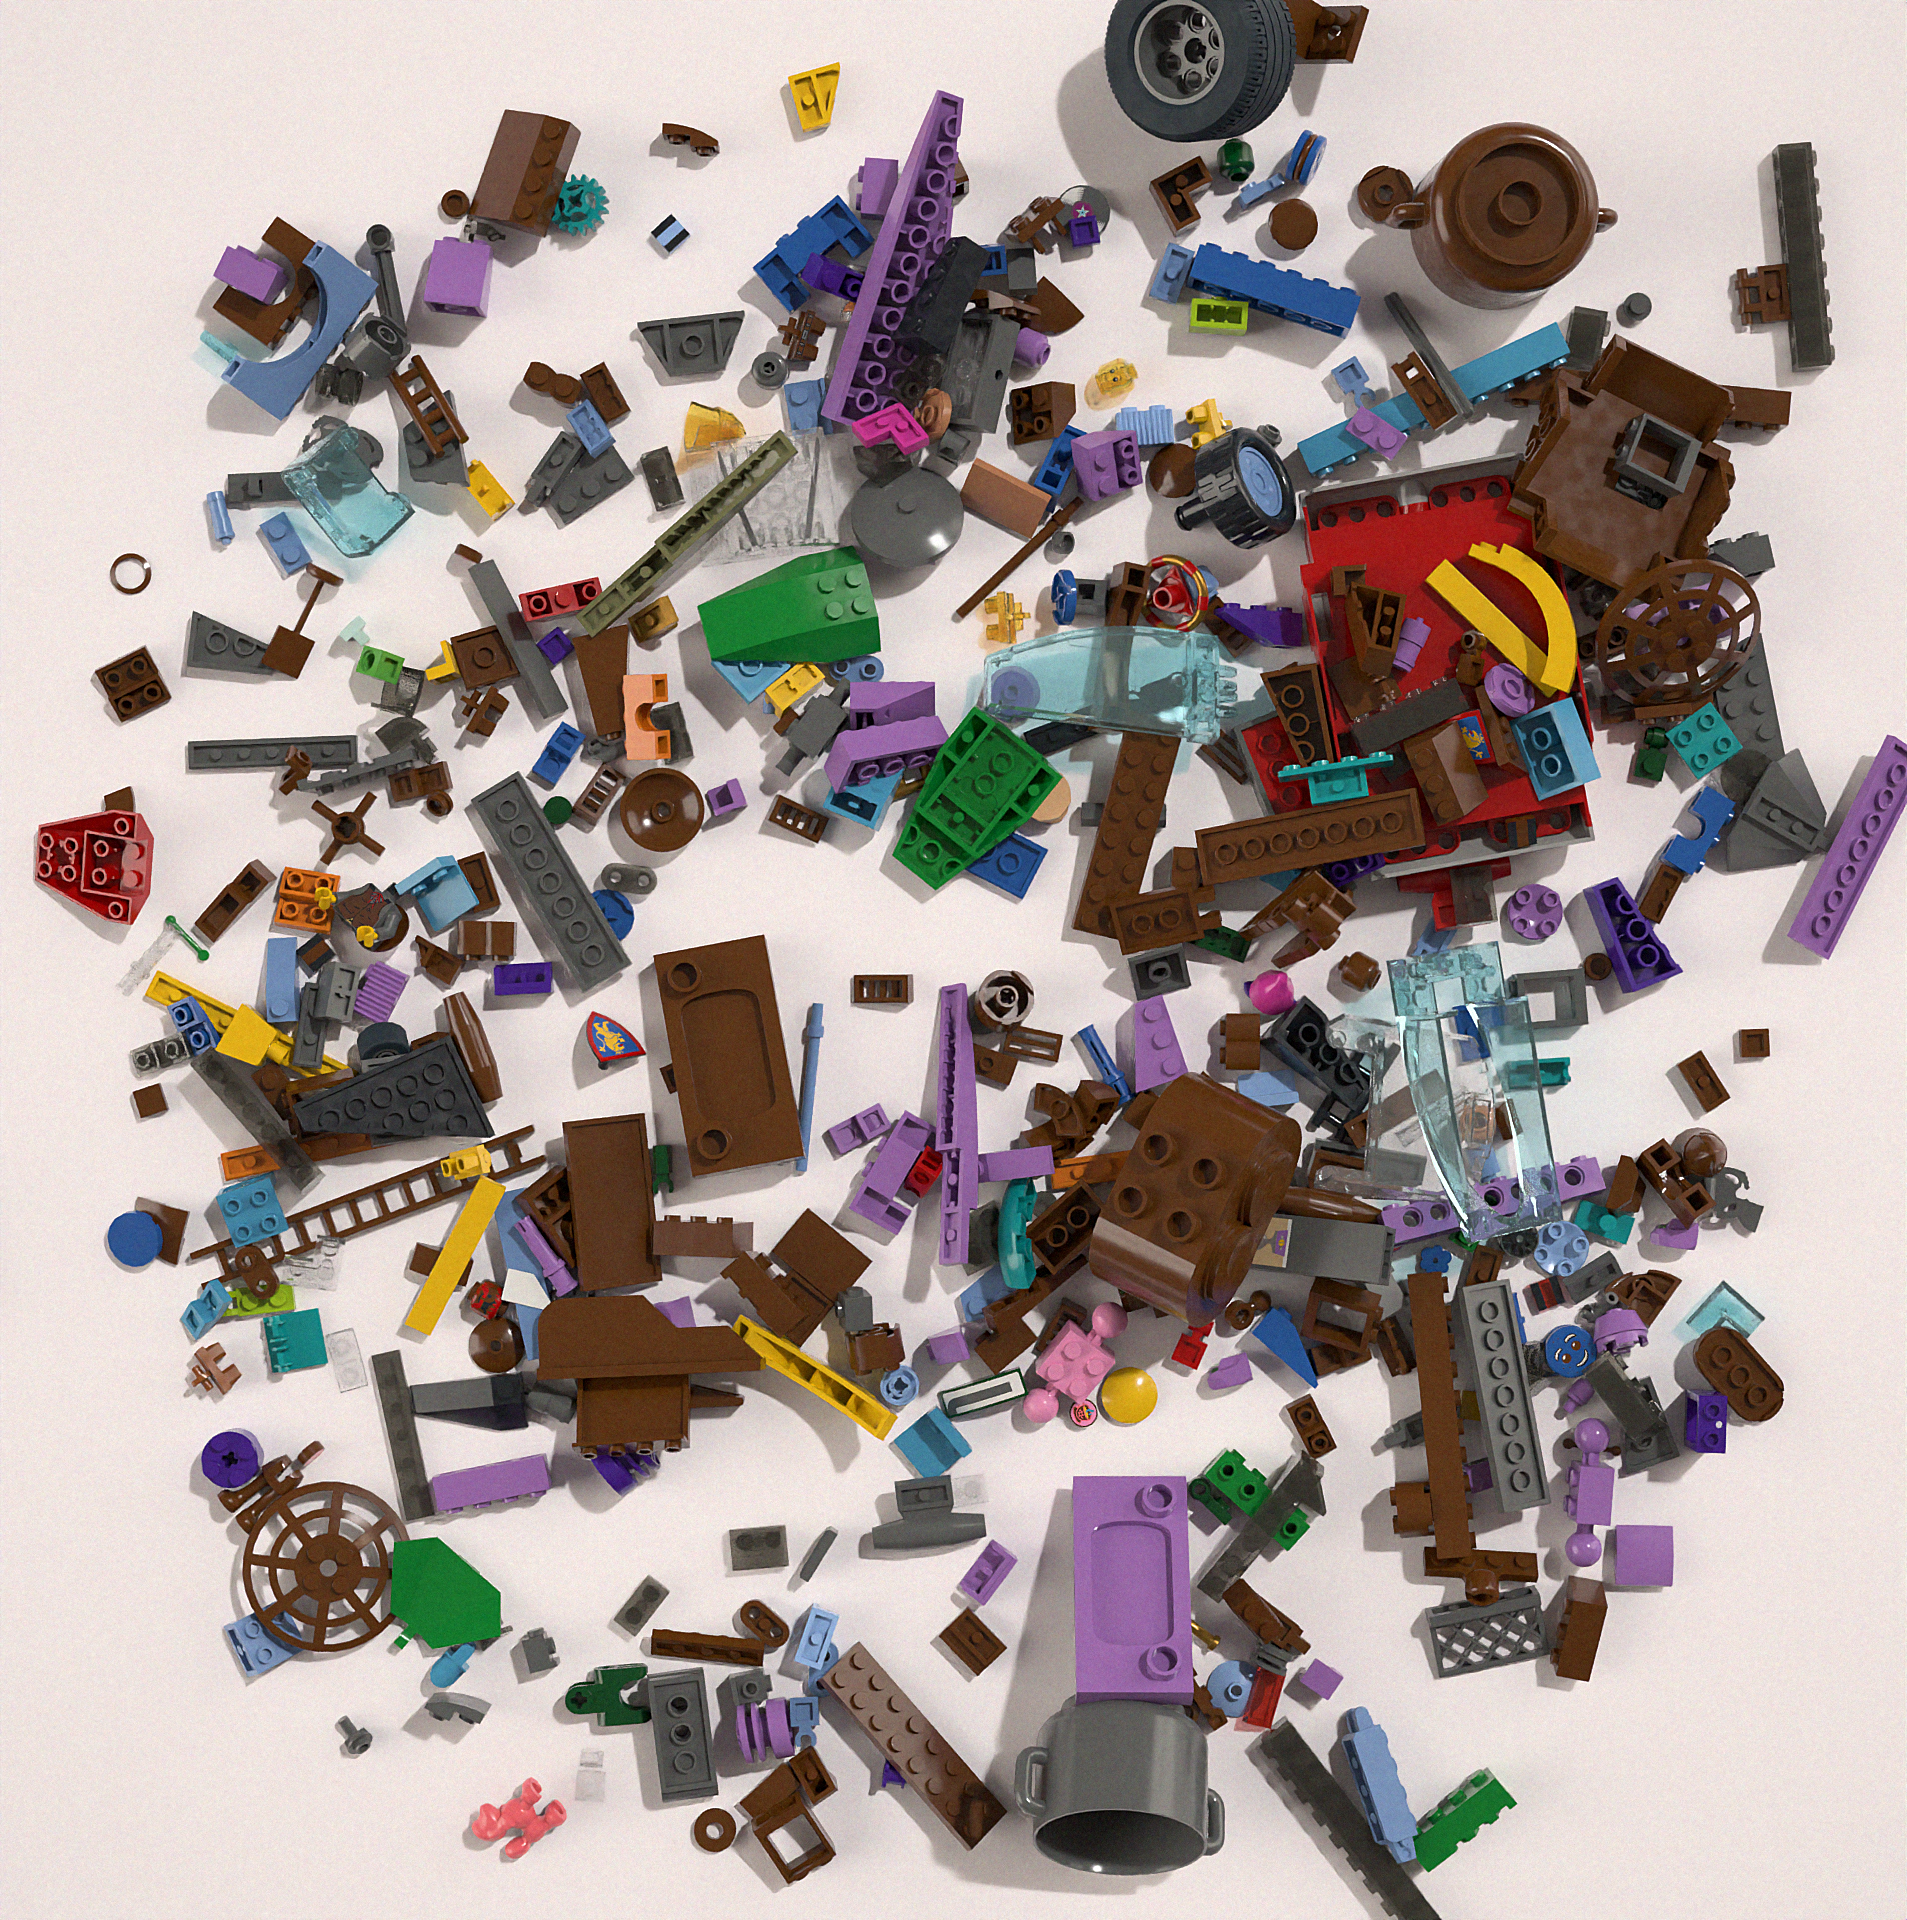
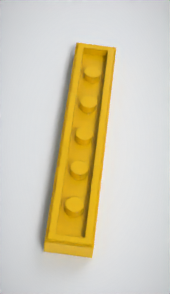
[1425,559,1557,698]
[405,1175,506,1336]

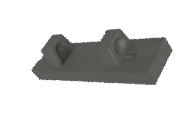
[228,470,342,503]

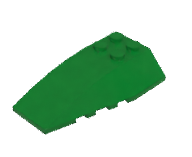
[697,545,881,664]
[892,706,1063,891]

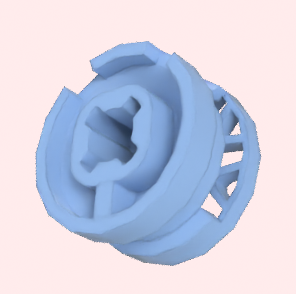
[880,1364,920,1406]

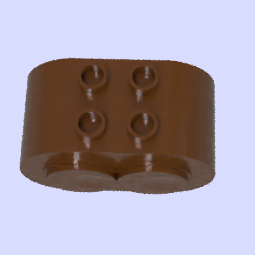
[1089,1072,1302,1328]

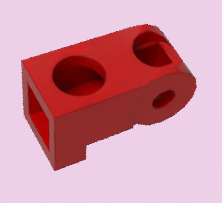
[903,1145,943,1199]

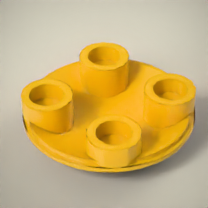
[1101,1367,1158,1424]

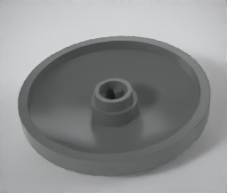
[851,466,964,567]

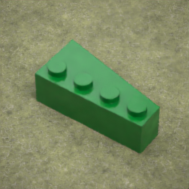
[1412,1767,1518,1873]

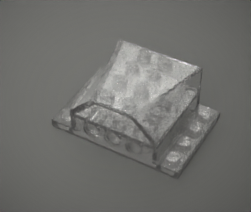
[686,427,860,567]

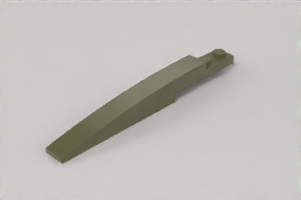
[575,430,799,638]

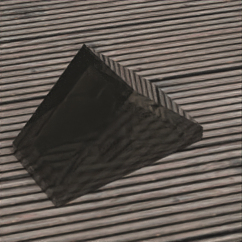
[853,444,913,488]

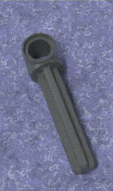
[366,224,407,333]

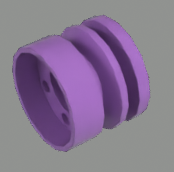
[735,1696,795,1765]

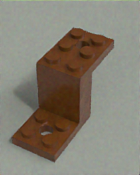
[1283,0,1369,65]

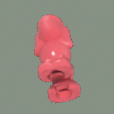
[471,1777,567,1859]

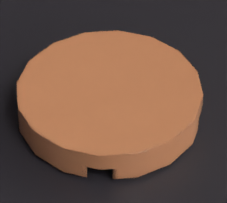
[912,388,952,445]

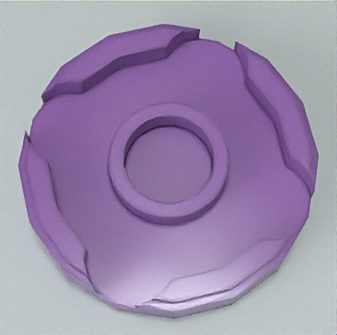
[1484,663,1535,717]

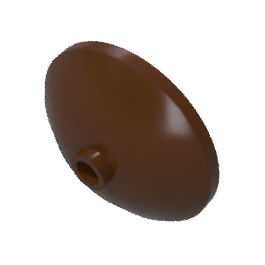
[620,768,705,852]

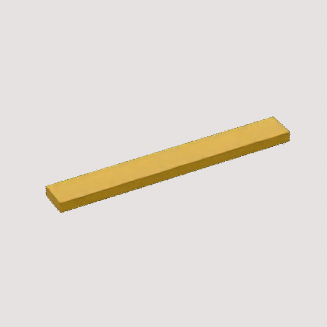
[145,970,359,1089]

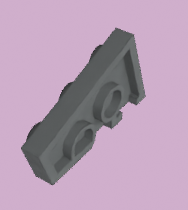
[549,445,635,525]
[187,610,273,676]
[1623,1375,1680,1475]

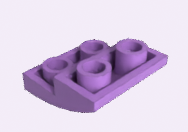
[1614,1525,1674,1587]

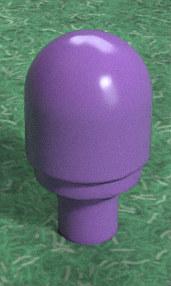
[1562,1378,1595,1414]

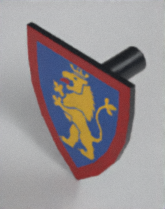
[1441,709,1497,765]
[586,1011,647,1070]

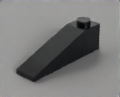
[1260,995,1370,1112]

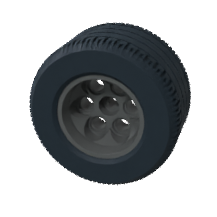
[1104,0,1297,143]

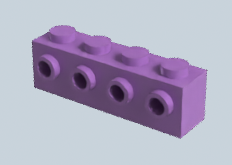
[432,1453,553,1514]

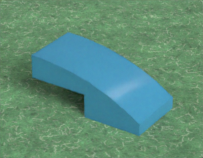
[181,1279,233,1340]

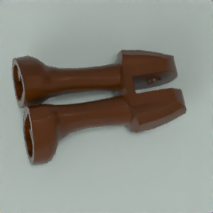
[217,1454,304,1535]

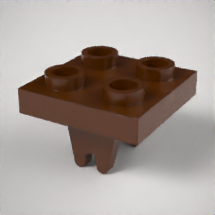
[1004,196,1067,255]

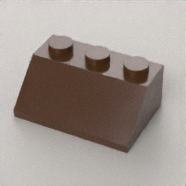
[1403,720,1489,826]
[1026,1178,1105,1276]

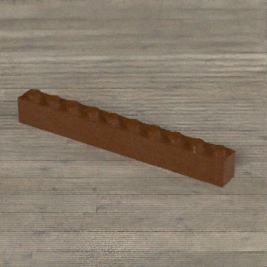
[1504,367,1792,433]
[1407,1270,1477,1559]

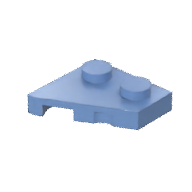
[960,1261,1016,1322]

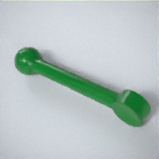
[165,915,210,961]

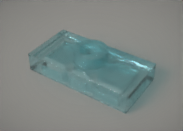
[199,330,240,364]

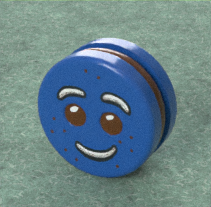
[1285,130,1327,187]
[1542,1324,1597,1378]

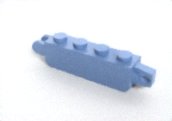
[1341,1706,1418,1864]

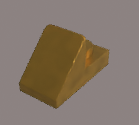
[627,595,679,644]

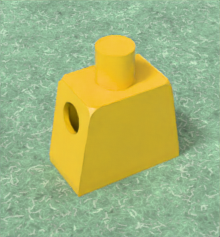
[215,1003,289,1066]

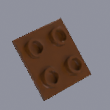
[1326,655,1403,720]

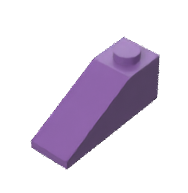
[978,1145,1055,1183]
[925,1325,970,1365]

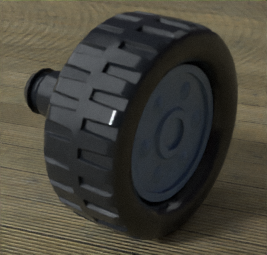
[1174,427,1297,550]

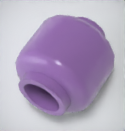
[1012,328,1051,369]

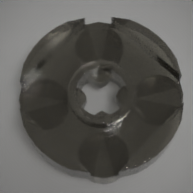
[1720,749,1772,806]

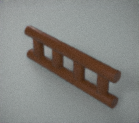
[388,355,469,459]

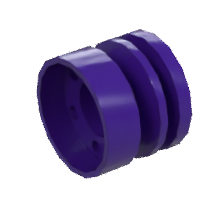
[590,1451,661,1497]

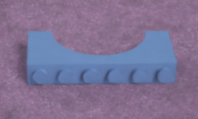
[220,240,379,421]

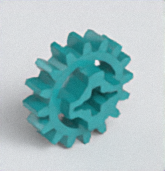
[551,174,610,237]

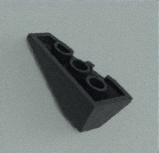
[410,1371,529,1431]

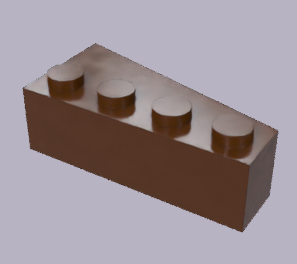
[1260,663,1335,768]

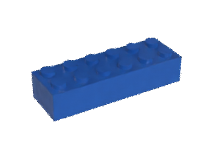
[1186,242,1361,339]

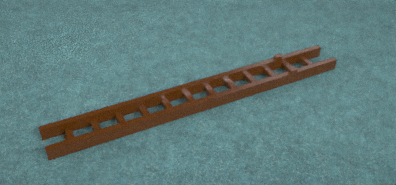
[189,1124,547,1290]

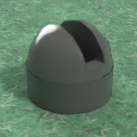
[1051,531,1075,554]

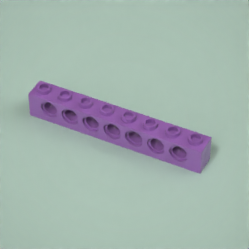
[1377,1155,1606,1248]

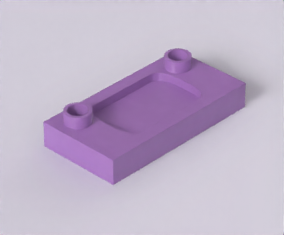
[1072,1476,1194,1705]

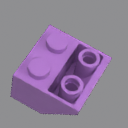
[213,245,290,305]
[1071,430,1143,501]

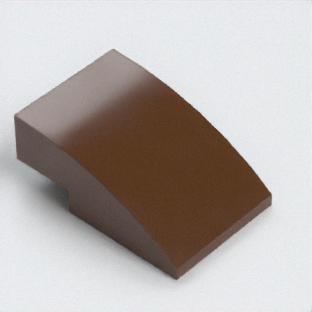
[515,1165,577,1269]

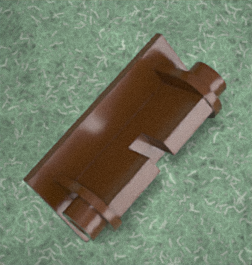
[1375,1315,1417,1378]

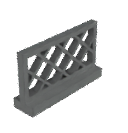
[1424,1585,1550,1678]

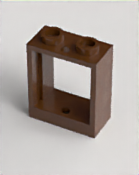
[281,1068,354,1144]
[1300,1278,1384,1355]
[751,1790,837,1884]

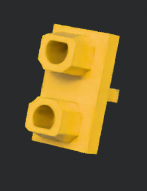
[1185,398,1233,451]
[440,1144,491,1181]

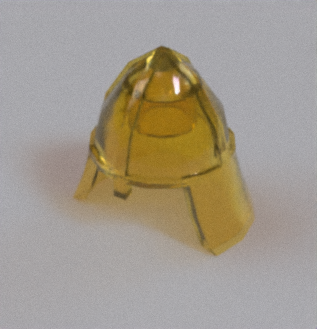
[684,401,746,454]

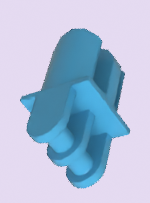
[430,1641,476,1688]

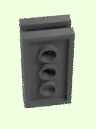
[647,1667,719,1803]

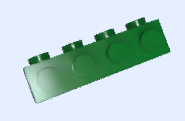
[1203,1447,1311,1552]

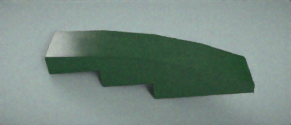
[1186,925,1253,964]

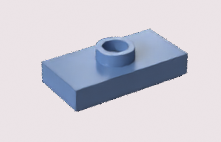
[566,399,617,459]

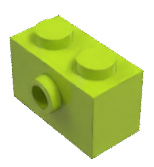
[1188,297,1249,336]

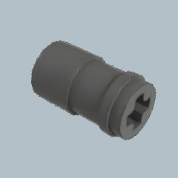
[524,1380,577,1425]

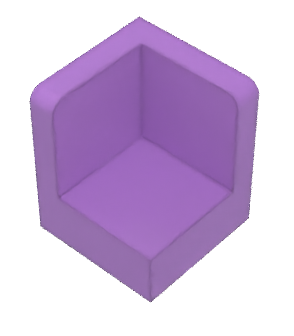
[707,778,748,817]
[1298,1658,1344,1701]

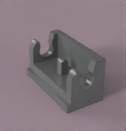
[313,961,361,1023]

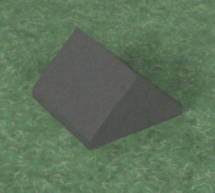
[1125,943,1192,1001]

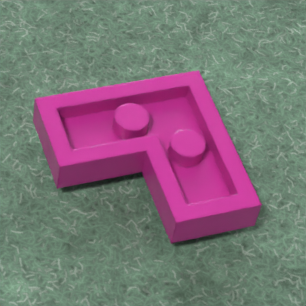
[852,402,929,455]

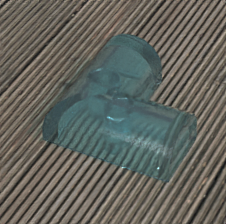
[1685,1280,1765,1339]

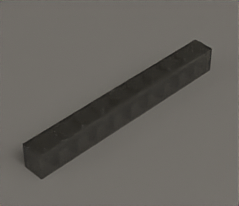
[1259,1715,1443,1920]

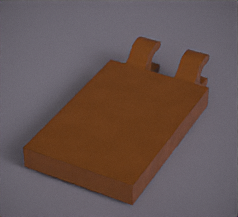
[1109,882,1222,956]

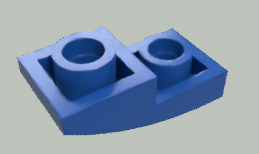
[167,996,221,1056]

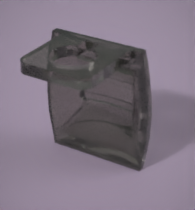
[370,666,425,718]

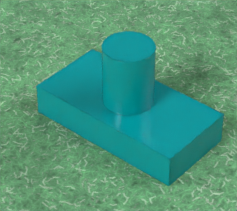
[1572,1199,1635,1245]

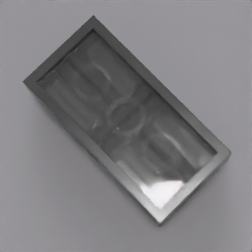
[940,313,1021,434]

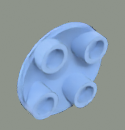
[1533,1220,1589,1277]

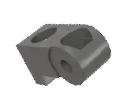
[936,429,971,467]

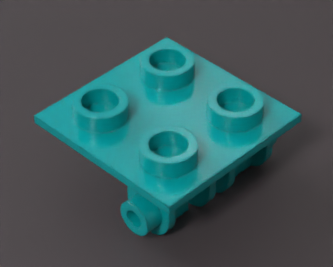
[1665,702,1743,780]
[263,1308,328,1373]

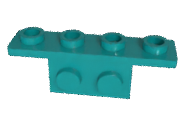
[1278,752,1393,806]

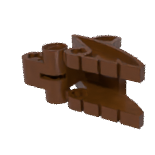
[1238,865,1358,969]

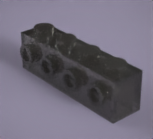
[1348,676,1469,758]

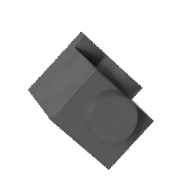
[1075,578,1109,618]
[521,1627,561,1674]
[729,1668,773,1706]

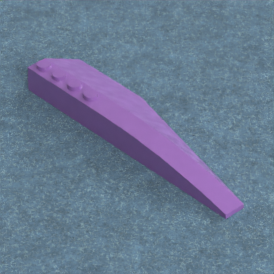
[821,89,964,426]

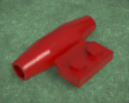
[1396,857,1512,932]

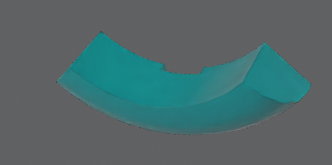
[998,1177,1038,1289]

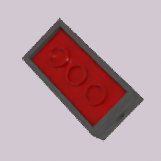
[1229,710,1325,817]

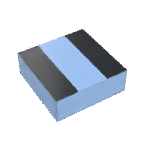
[651,214,691,255]

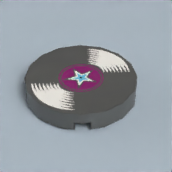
[1055,185,1110,239]

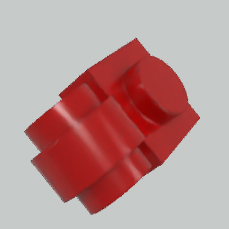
[1171,1321,1214,1370]

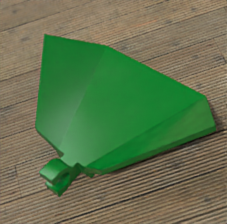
[390,1536,501,1649]

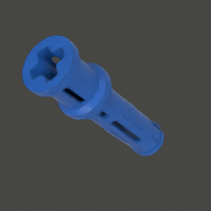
[1077,1024,1137,1107]

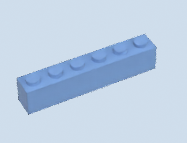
[494,1187,555,1361]

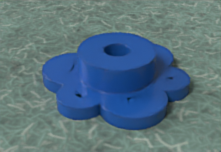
[1420,1245,1452,1273]

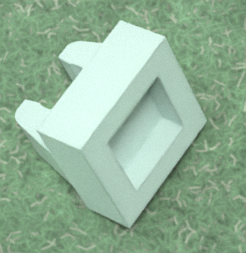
[338,614,371,647]

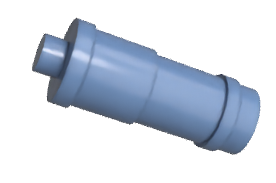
[206,491,235,545]

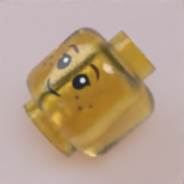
[1095,357,1139,399]

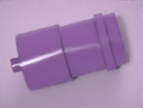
[1392,617,1431,673]

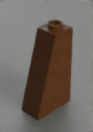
[572,624,630,742]

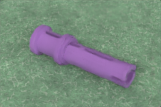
[514,1215,579,1297]

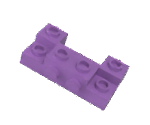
[849,1110,943,1236]

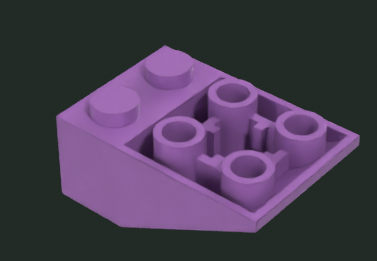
[850,681,936,731]

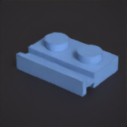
[784,378,834,441]

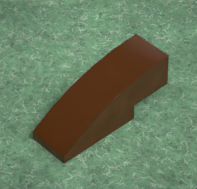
[194,859,277,943]

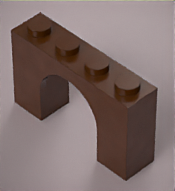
[212,216,319,351]

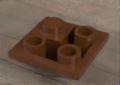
[1011,381,1076,446]

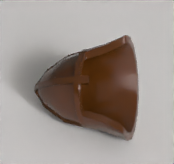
[1671,1127,1727,1177]

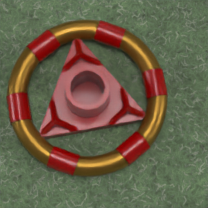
[1141,554,1209,635]

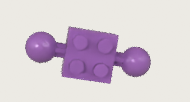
[1563,1418,1615,1567]

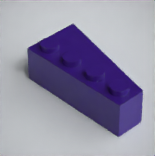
[1582,877,1684,994]

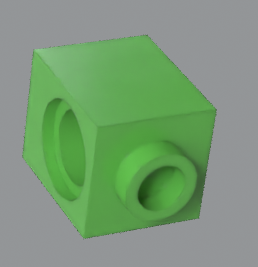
[355,645,405,685]

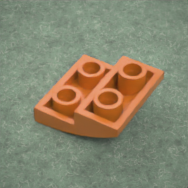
[274,866,341,935]

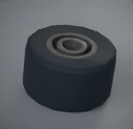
[357,1022,410,1060]

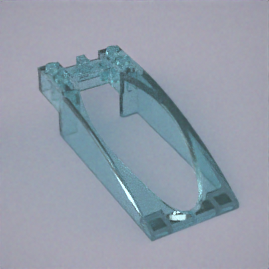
[1386,941,1564,1243]

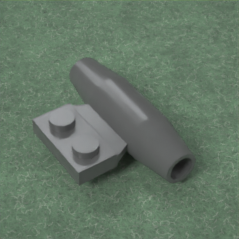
[872,1474,987,1552]

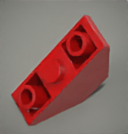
[518,577,602,623]

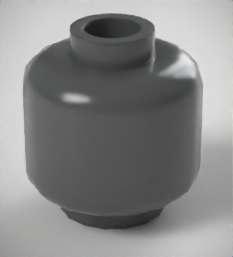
[752,351,788,391]

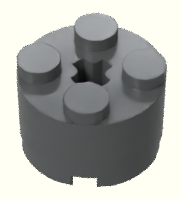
[343,312,411,381]

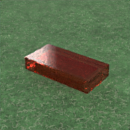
[1242,1666,1286,1729]

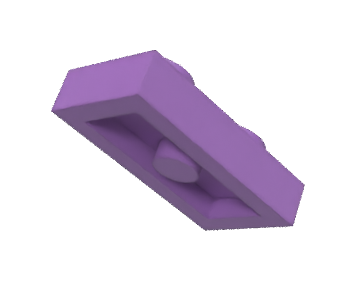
[1345,405,1408,462]

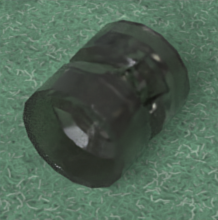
[315,362,363,407]

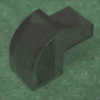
[375,716,439,765]

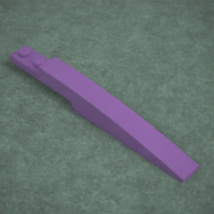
[935,983,978,1267]

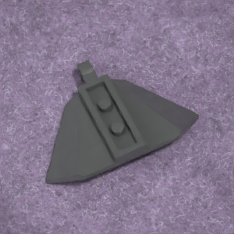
[1727,748,1833,872]

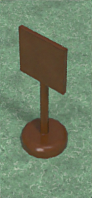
[261,562,345,679]

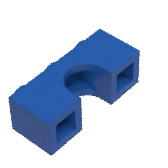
[1658,786,1735,876]

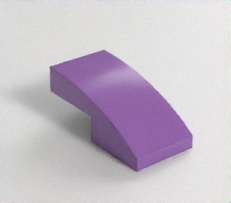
[827,1103,892,1155]

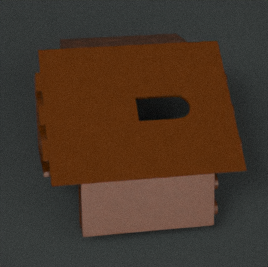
[1507,333,1736,605]

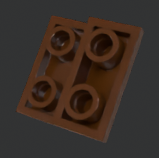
[969,289,1041,321]
[95,644,172,723]

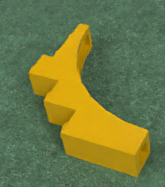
[732,1314,898,1441]

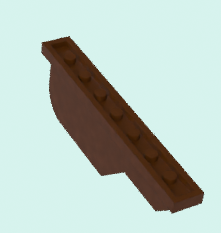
[537,1295,766,1380]

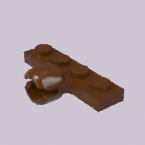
[1423,1546,1539,1607]

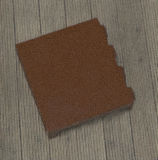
[572,1374,691,1459]

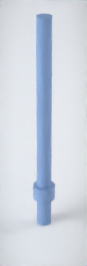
[796,1003,824,1172]

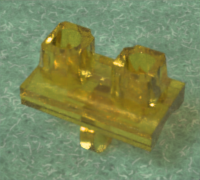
[984,591,1031,645]

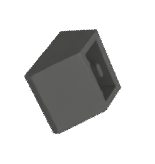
[1706,531,1776,578]

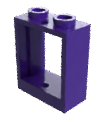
[1684,1389,1727,1454]

